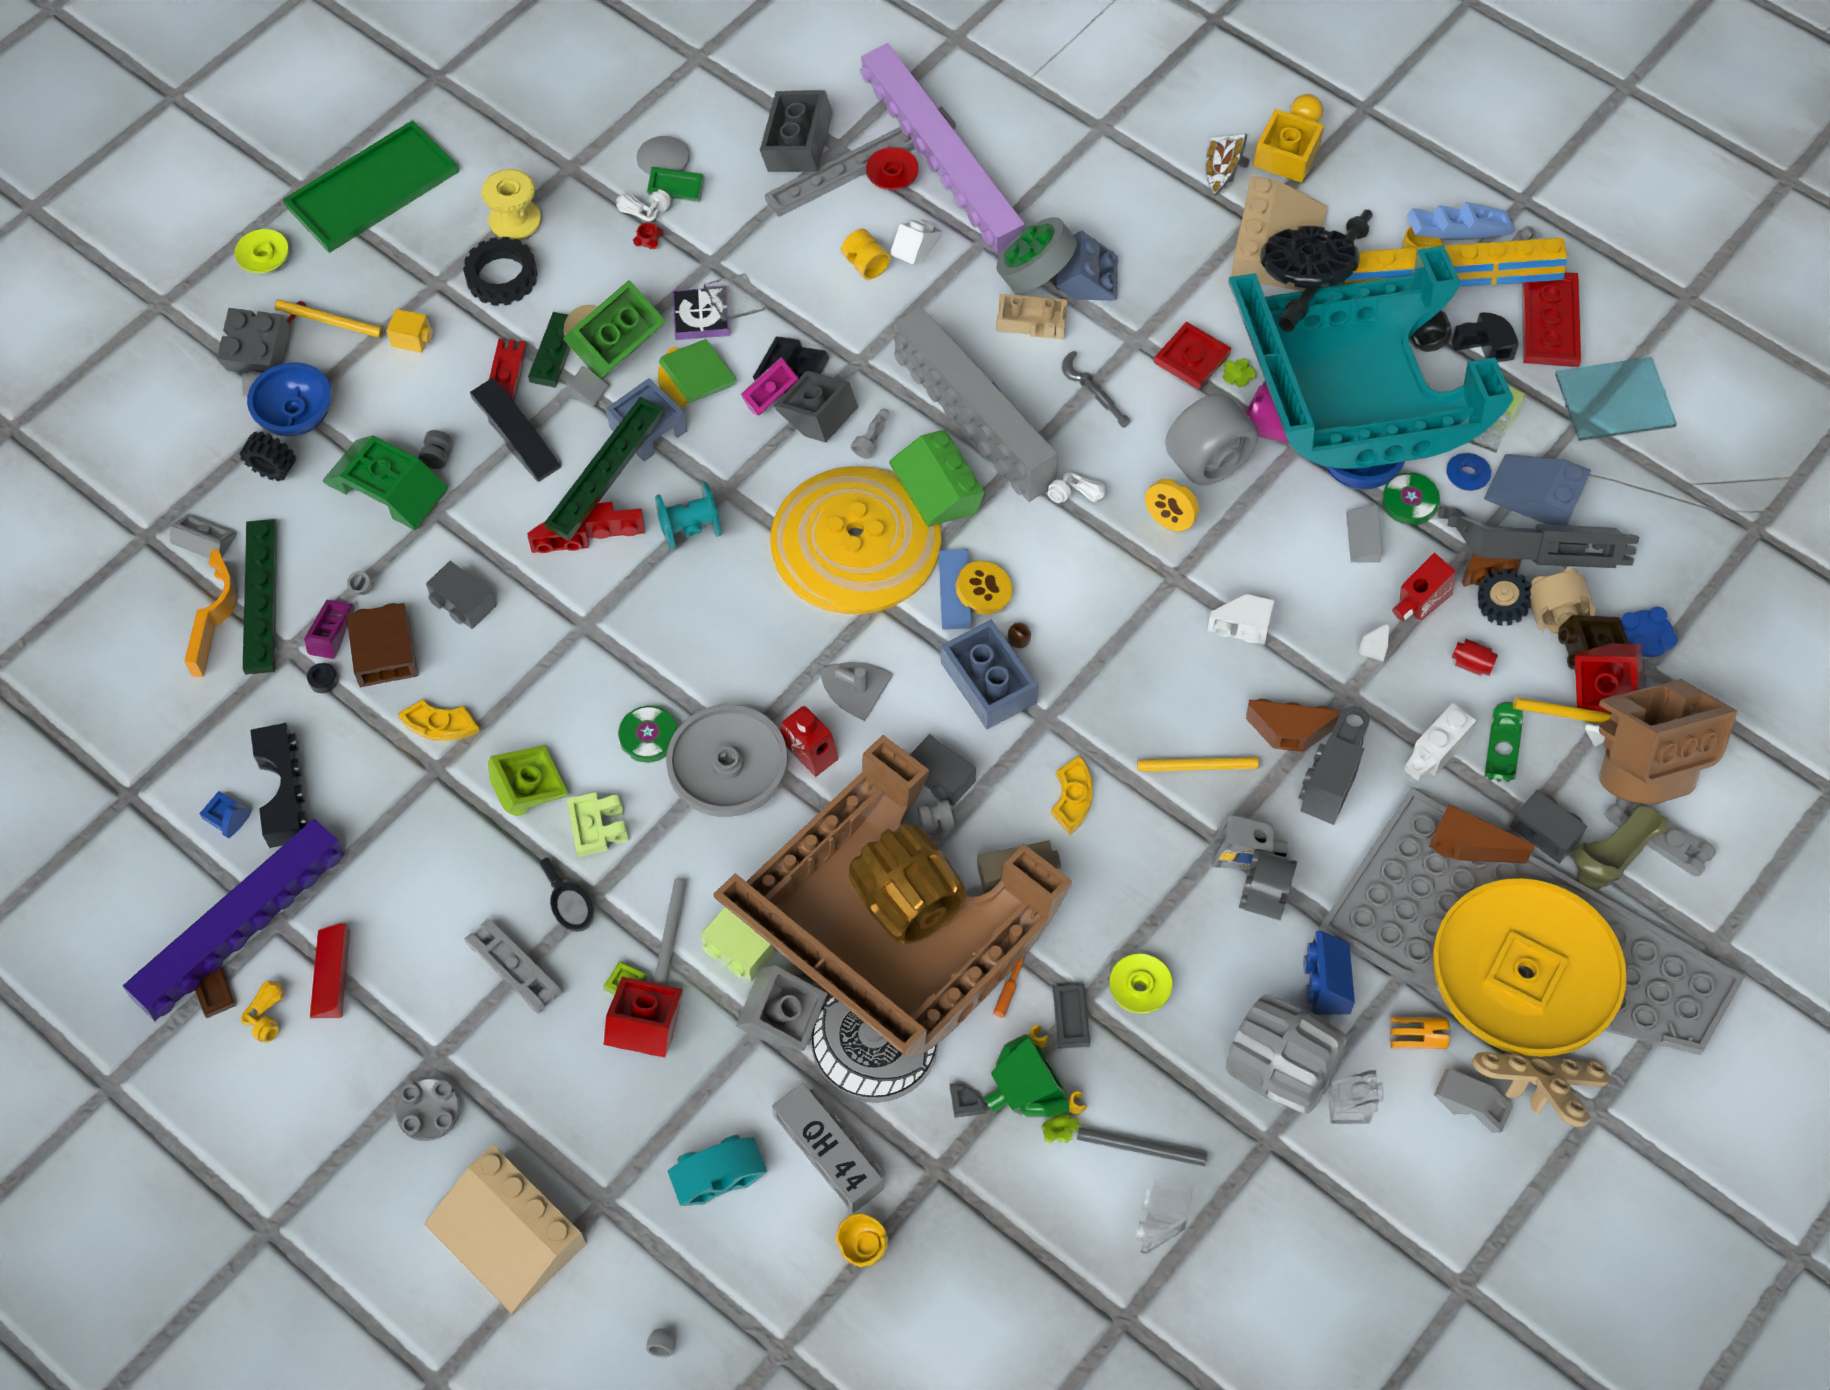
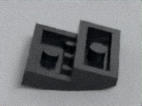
[753,336,829,394]

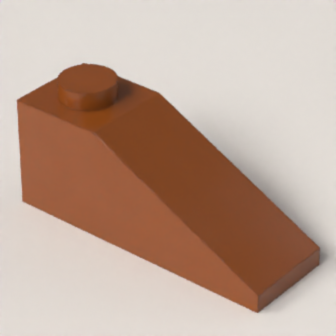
[1429,804,1535,863]

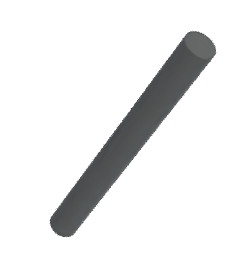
[1077,1127,1207,1167]

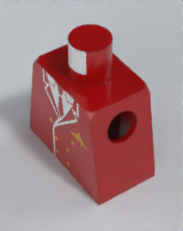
[1392,552,1456,622]
[780,706,838,777]

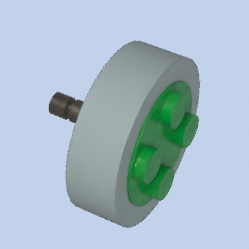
[996,217,1077,293]

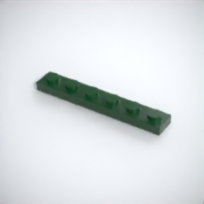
[544,397,665,541]
[242,519,277,675]

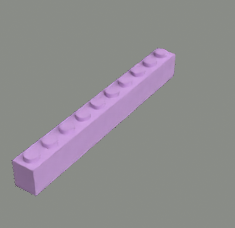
[860,43,1025,254]

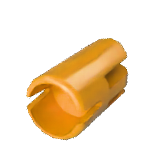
[1390,1016,1450,1049]

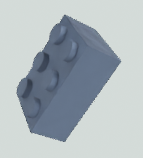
[941,619,1038,730]

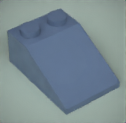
[1484,454,1591,525]

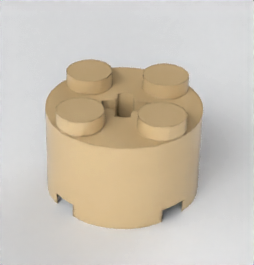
[1529,568,1596,634]

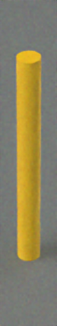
[275,299,383,338]
[1513,697,1611,724]
[1137,757,1258,772]

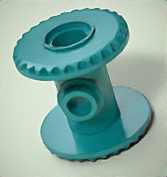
[655,482,722,550]

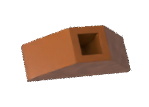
[1246,699,1339,752]

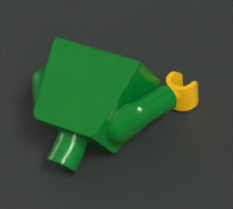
[985,1025,1087,1117]

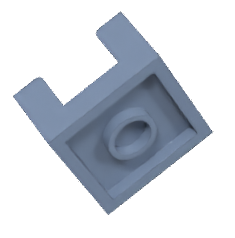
[606,378,687,462]

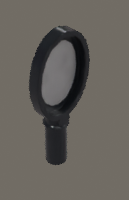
[539,857,594,932]

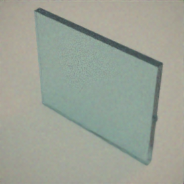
[1555,357,1677,441]

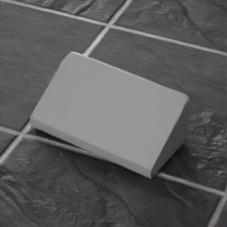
[1346,504,1382,562]
[170,514,236,558]

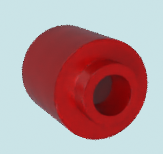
[1451,639,1498,676]

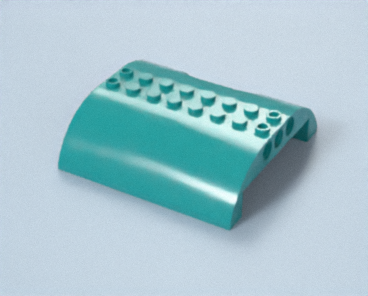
[1228,246,1513,469]

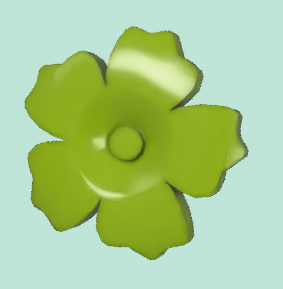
[1222,358,1256,387]
[1041,1114,1081,1144]

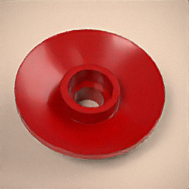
[866,147,919,190]

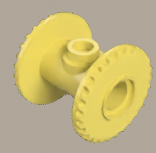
[481,169,541,241]

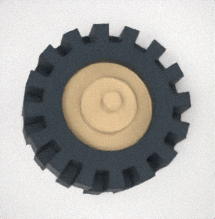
[1478,569,1531,626]

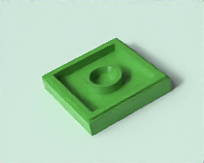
[659,339,736,403]

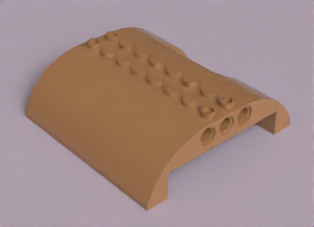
[713,735,1072,1057]

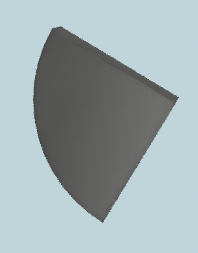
[950,1084,986,1118]

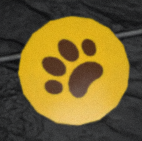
[1145,479,1199,531]
[955,561,1013,615]

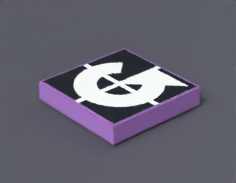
[673,287,730,340]

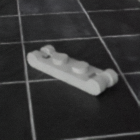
[1605,797,1716,876]
[464,918,562,1014]

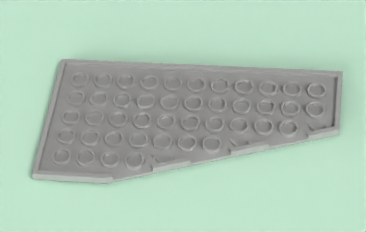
[1319,787,1745,1055]

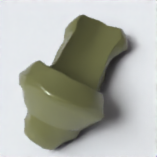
[1572,805,1668,891]

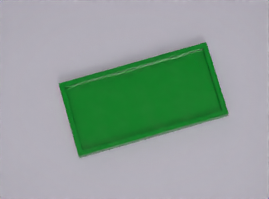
[283,120,459,253]

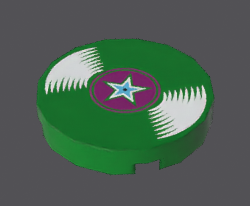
[1382,473,1440,525]
[618,706,677,763]

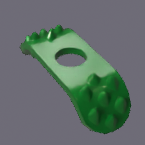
[1484,702,1523,782]

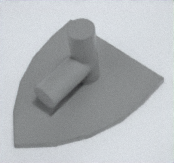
[819,662,893,721]

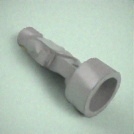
[850,409,890,459]

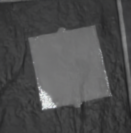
[703,273,765,321]

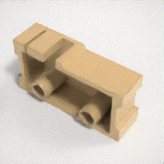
[996,294,1068,339]

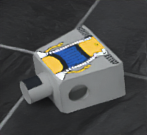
[1212,815,1288,870]

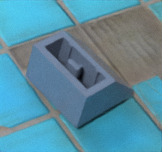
[1056,230,1118,301]

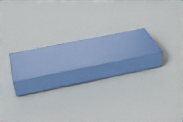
[939,549,971,630]

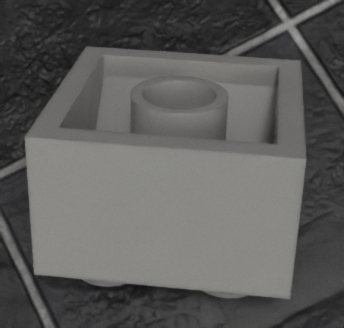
[736,965,827,1051]

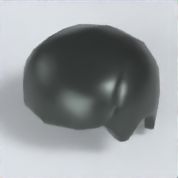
[1410,311,1452,352]

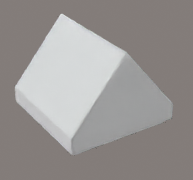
[1359,624,1390,661]

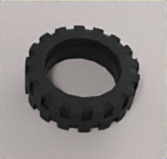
[463,237,538,306]

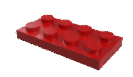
[1522,272,1581,367]

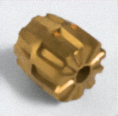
[848,823,966,945]

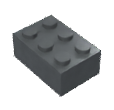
[760,90,833,172]

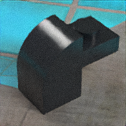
[1452,312,1519,362]

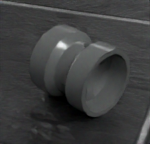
[418,430,453,469]

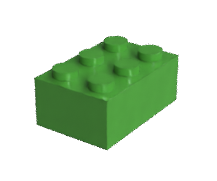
[563,280,666,379]

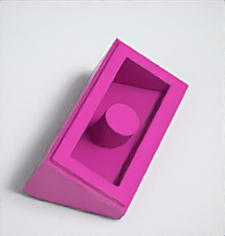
[740,358,799,416]

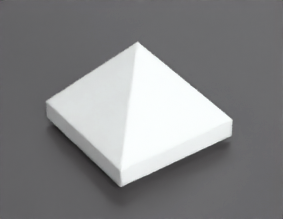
[1583,721,1605,747]

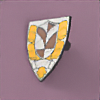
[1205,134,1250,196]

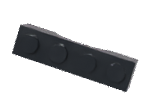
[250,723,309,848]

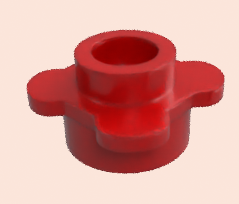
[633,223,663,250]

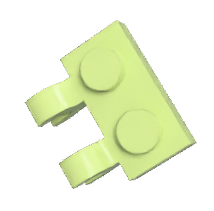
[567,792,629,857]

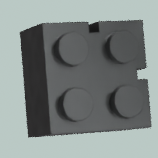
[217,308,291,373]

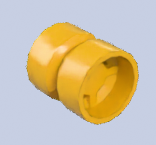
[841,228,891,280]

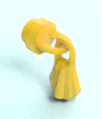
[241,981,284,1043]

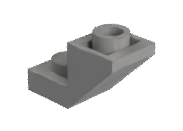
[1434,1069,1513,1133]

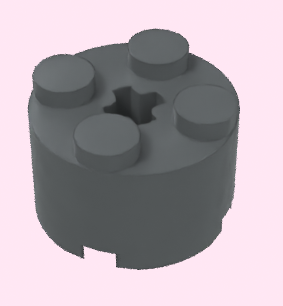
[1239,850,1298,921]

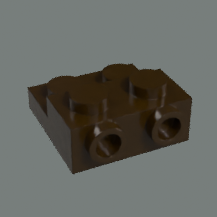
[1558,615,1629,671]

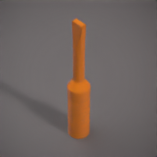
[993,956,1025,1018]

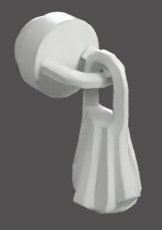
[616,190,671,222]
[1048,472,1106,503]

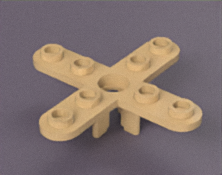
[1472,1051,1610,1127]

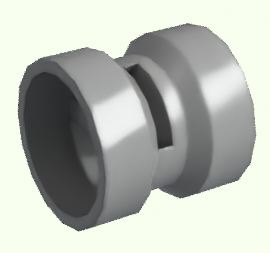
[918,800,954,835]

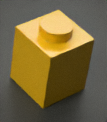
[386,309,433,353]

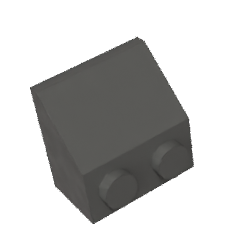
[774,371,858,443]

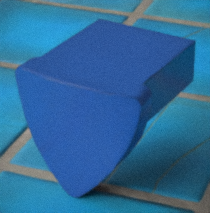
[199,791,251,838]

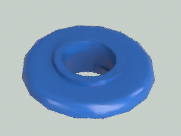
[1446,453,1492,491]

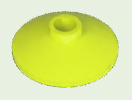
[234,229,289,273]
[1109,954,1172,1014]

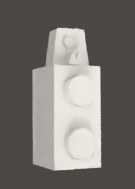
[1404,703,1477,781]

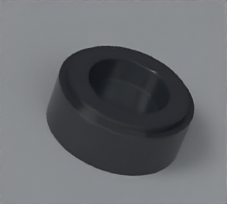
[307,663,338,693]

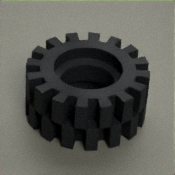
[239,432,296,481]

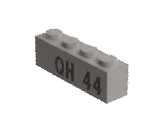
[772,1082,884,1213]

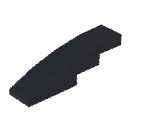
[470,378,561,482]

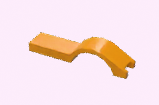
[184,550,237,677]

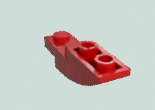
[527,501,645,553]

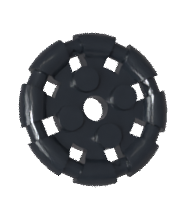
[1260,226,1360,288]

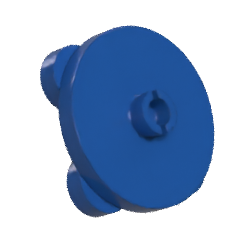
[1621,607,1678,657]

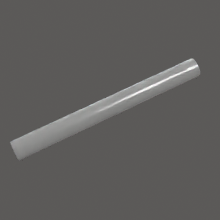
[654,878,686,985]

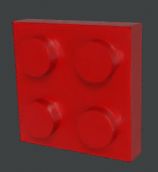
[1154,321,1231,390]

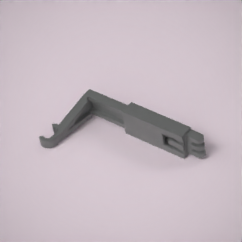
[1438,506,1640,568]

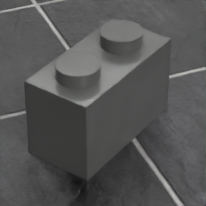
[426,561,496,629]
[910,734,976,806]
[1510,790,1587,864]

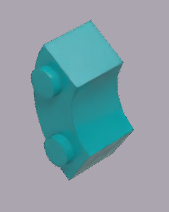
[667,1135,767,1206]

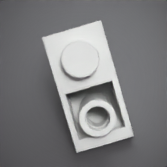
[890,219,942,264]
[1207,594,1275,644]

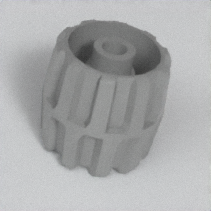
[1226,994,1347,1114]

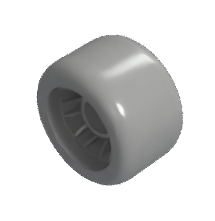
[1165,394,1259,485]

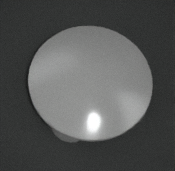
[637,136,689,175]
[396,1078,460,1141]

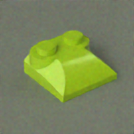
[488,745,568,816]

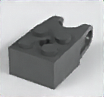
[1299,706,1370,825]

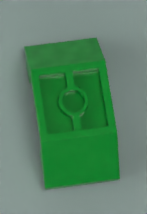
[323,435,448,530]

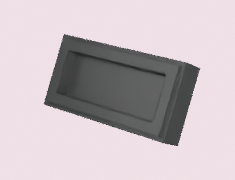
[1052,984,1090,1049]

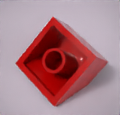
[1575,643,1643,712]
[603,976,683,1058]

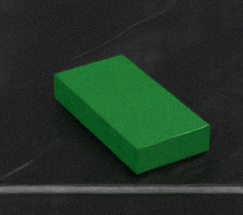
[647,167,704,202]

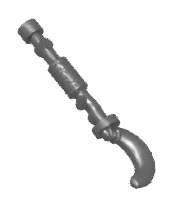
[1062,351,1131,428]

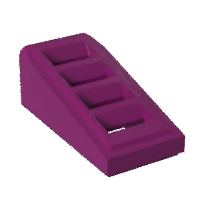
[304,599,354,659]

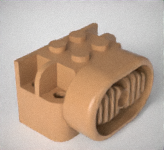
[1599,679,1737,805]

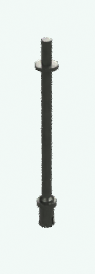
[1278,209,1373,332]

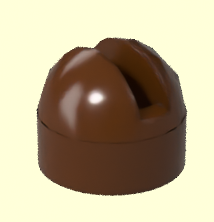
[1008,622,1031,648]

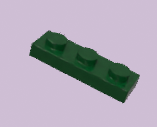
[528,312,571,388]

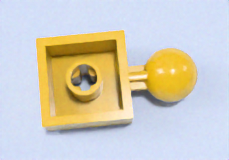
[1253,94,1324,183]

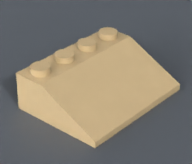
[1231,176,1327,291]
[424,1145,586,1315]

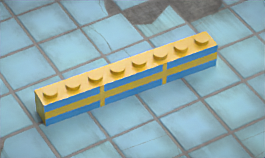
[1343,237,1567,287]

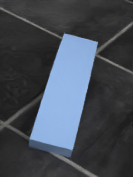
[1407,202,1515,239]

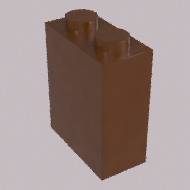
[346,603,418,688]

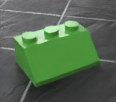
[889,429,984,527]

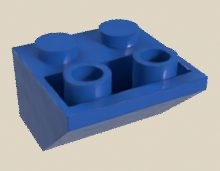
[1303,931,1355,1015]

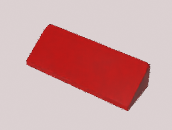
[310,923,350,1019]

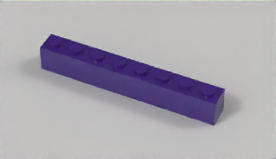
[122,819,344,1022]

